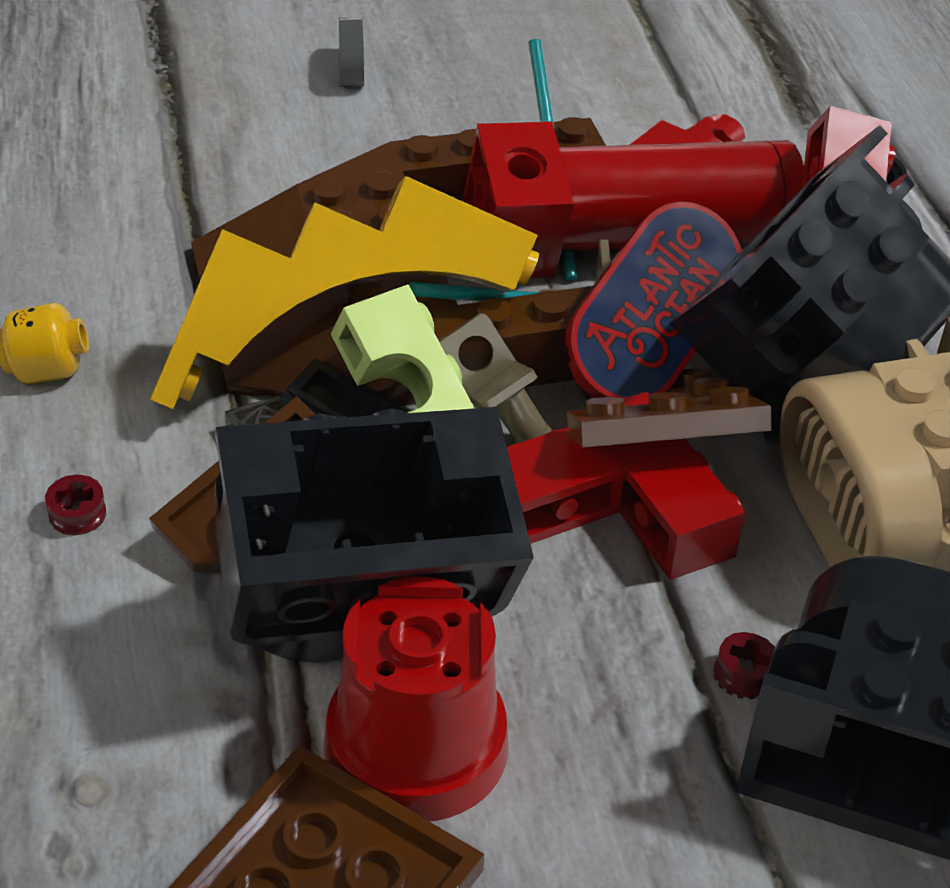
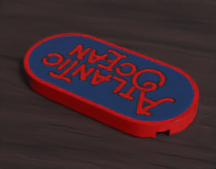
[565,202,741,399]

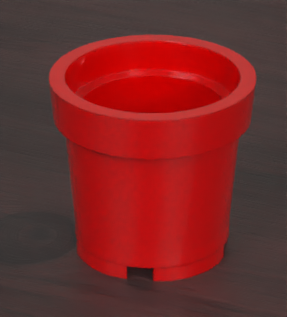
[323,576,509,822]

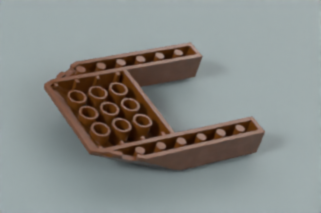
[191,117,690,407]

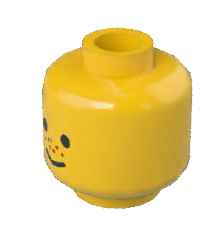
[0,302,89,385]

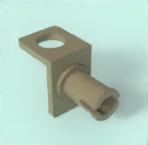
[439,313,552,444]

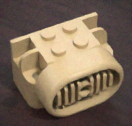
[780,317,950,572]

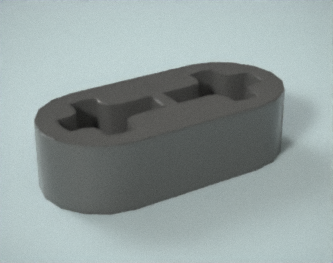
[339,18,364,86]

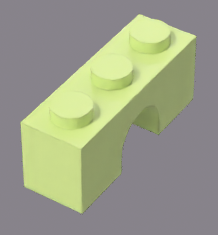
[331,285,477,413]

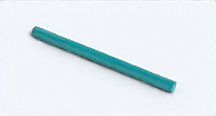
[409,281,540,302]

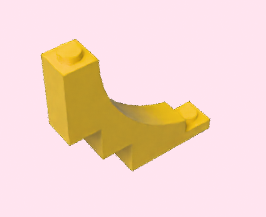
[150,176,539,409]

